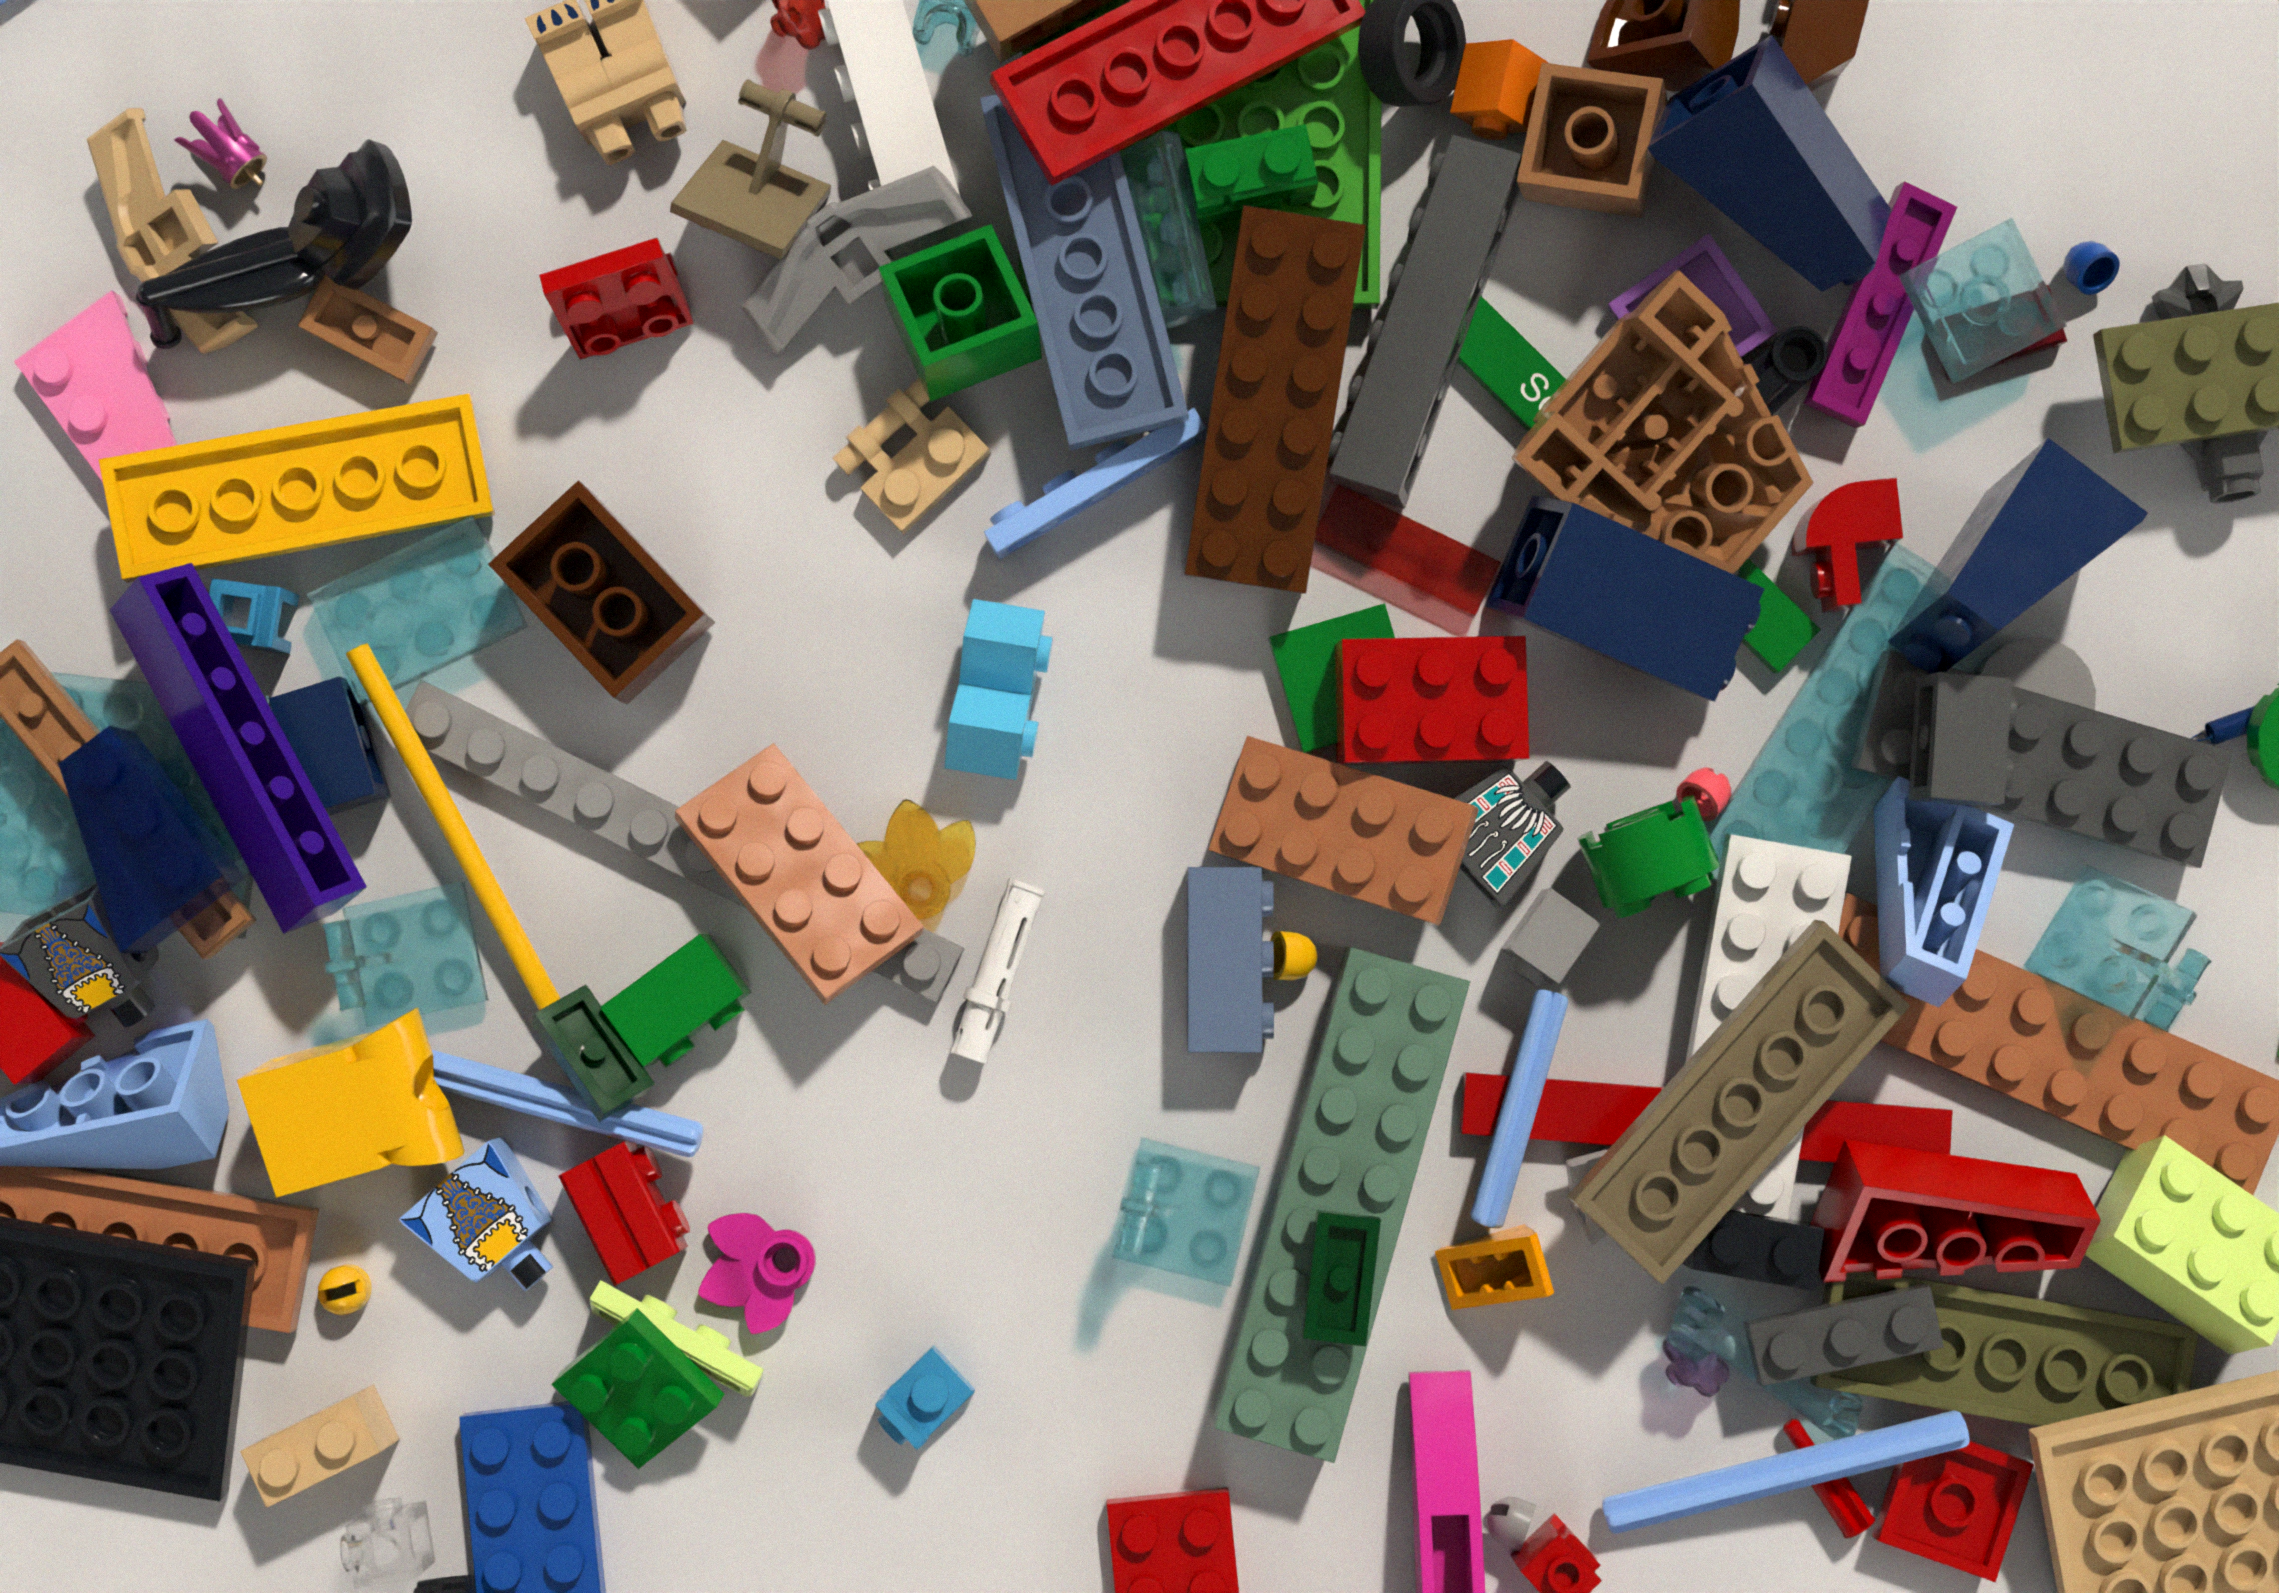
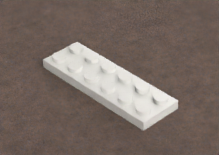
[1685,834,1852,1220]

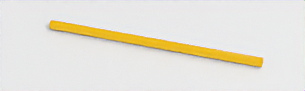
[346,643,611,1138]

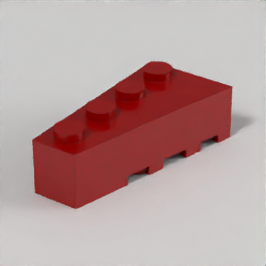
[1810,1139,2101,1283]

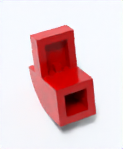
[1791,478,1903,613]

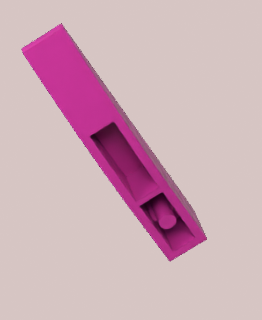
[1408,1370,1485,1593]

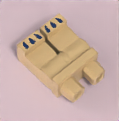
[524,0,687,165]

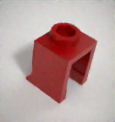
[1510,1513,1602,1593]

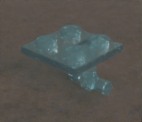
[2024,865,2212,1033]
[322,882,489,1027]
[1112,1137,1260,1287]

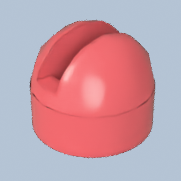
[1676,767,1731,821]

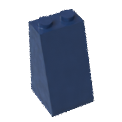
[1647,35,1891,292]
[1887,438,2148,674]
[1484,495,1765,702]

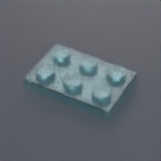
[307,516,529,705]

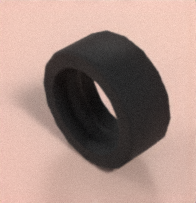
[1358,0,1466,107]

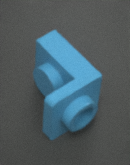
[875,1345,975,1450]

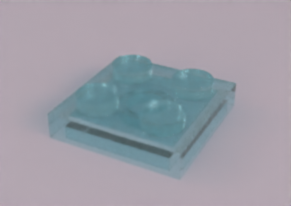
[1898,218,2066,384]

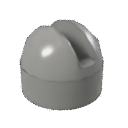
[1486,1496,1536,1552]

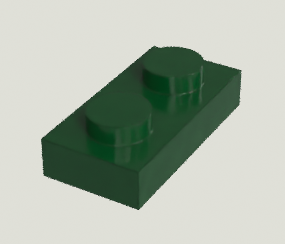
[530,985,655,1122]
[1301,1210,1381,1347]

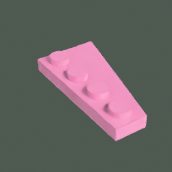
[14,290,177,482]

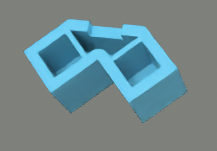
[944,599,1053,780]

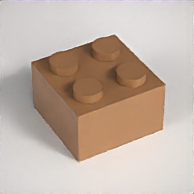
[1517,62,1668,218]

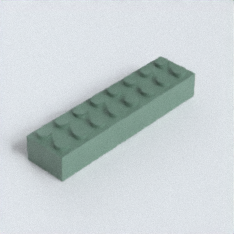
[1212,947,1471,1463]

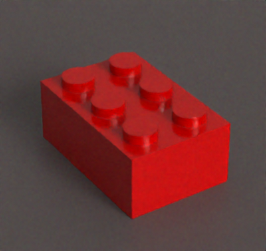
[1335,636,1529,766]

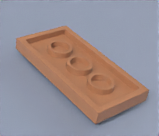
[1208,736,1479,926]
[675,743,924,1005]

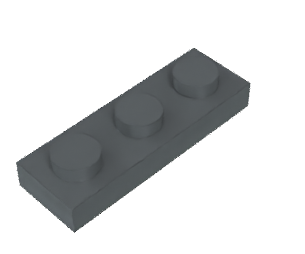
[1743,1283,1944,1387]

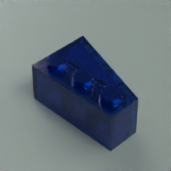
[58,725,245,954]

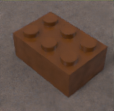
[488,480,716,705]

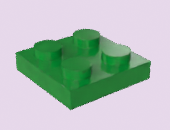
[551,1308,725,1470]

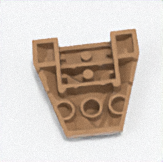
[1512,270,1814,574]

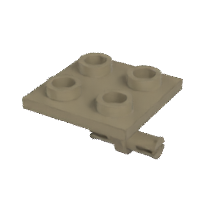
[670,79,831,259]

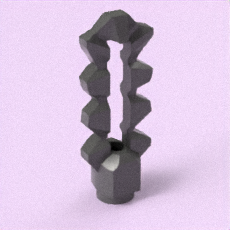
[2152,264,2269,504]

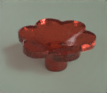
[770,0,826,50]

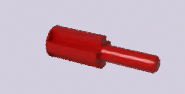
[1783,1419,1875,1539]

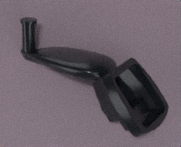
[136,139,412,349]

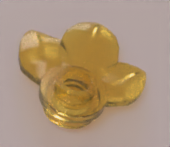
[857,799,976,920]

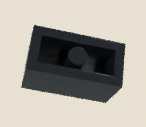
[1682,1210,1825,1291]

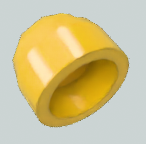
[1270,931,1318,981]
[318,1264,372,1315]

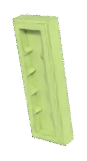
[589,1280,764,1397]

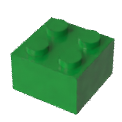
[878,224,1042,402]

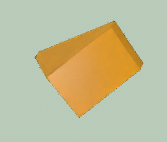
[1435,1224,1554,1310]

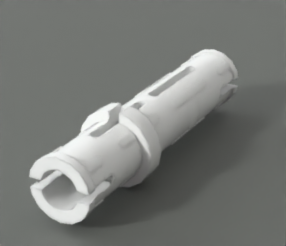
[949,878,1045,1064]

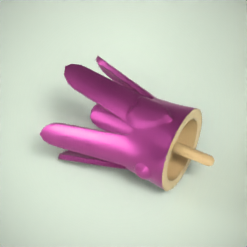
[174,98,267,189]

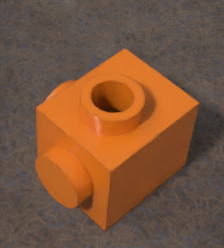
[1450,39,1548,140]

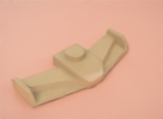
[86,108,259,354]

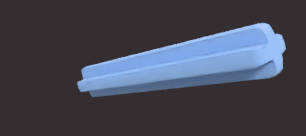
[1470,989,1568,1228]

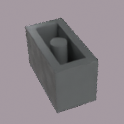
[1908,672,2018,807]

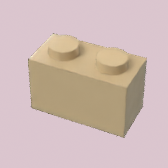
[240,1384,400,1508]

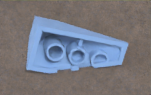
[0,1019,229,1169]

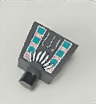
[1452,761,1571,907]

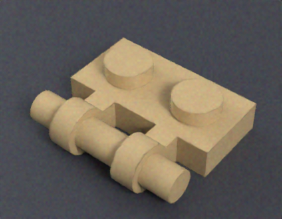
[832,378,991,535]

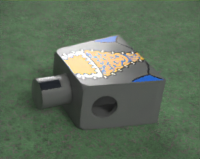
[0,873,159,1028]

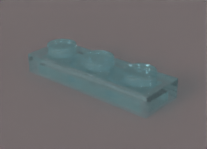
[1120,131,1217,328]

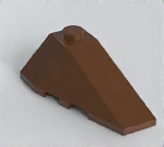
[1587,0,1740,92]

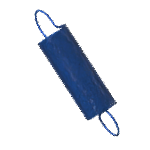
[2191,706,2255,745]

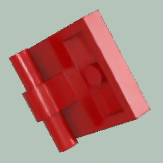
[539,237,694,360]

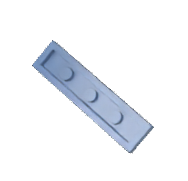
[984,408,1206,561]

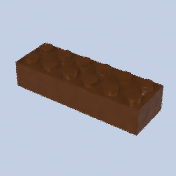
[1183,205,1366,594]

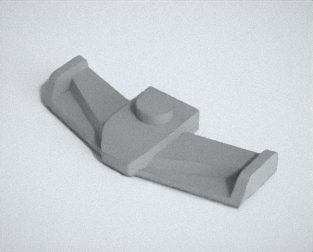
[741,166,973,357]

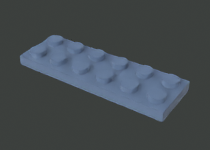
[980,94,1189,451]

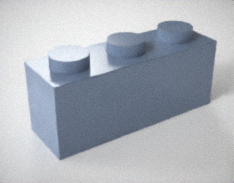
[1187,867,1274,1053]

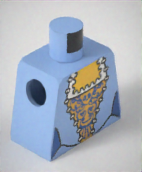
[399,1137,553,1292]

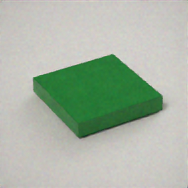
[1268,603,1395,753]

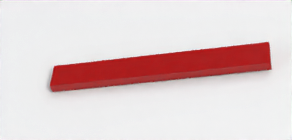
[1459,1072,1953,1162]

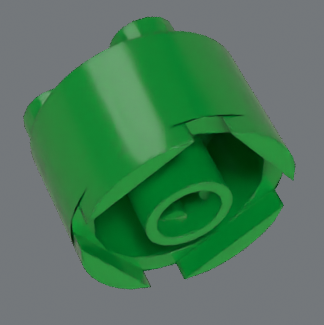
[1577,795,1720,919]

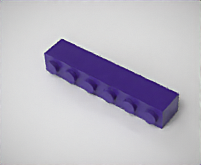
[109,563,367,934]

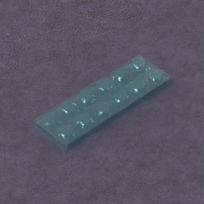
[1708,542,1969,862]

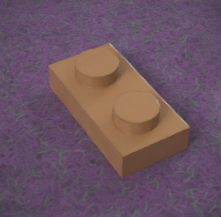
[297,274,438,385]

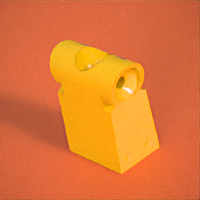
[237,1007,465,1198]

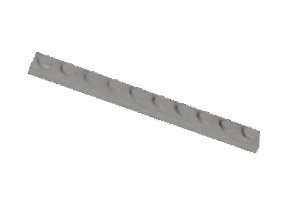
[405,680,965,1003]

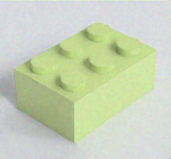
[2085,1135,2279,1355]

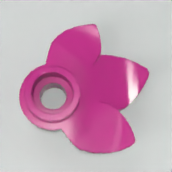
[698,1213,816,1334]

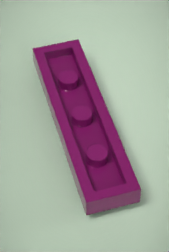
[1803,181,1957,428]

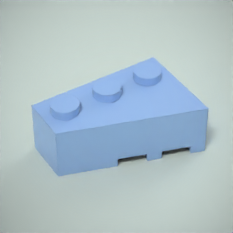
[1873,776,2014,1008]

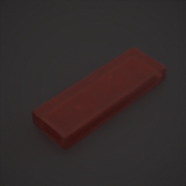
[1314,484,1501,618]

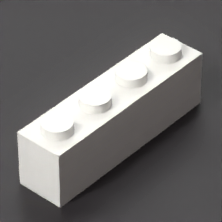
[818,0,960,196]

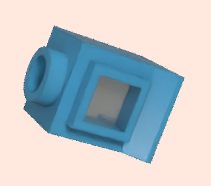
[208,578,299,654]

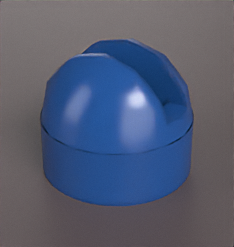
[2063,241,2120,295]

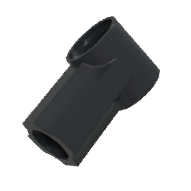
[1751,326,1827,415]

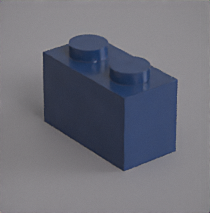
[268,676,391,816]

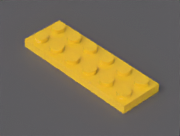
[98,394,495,583]

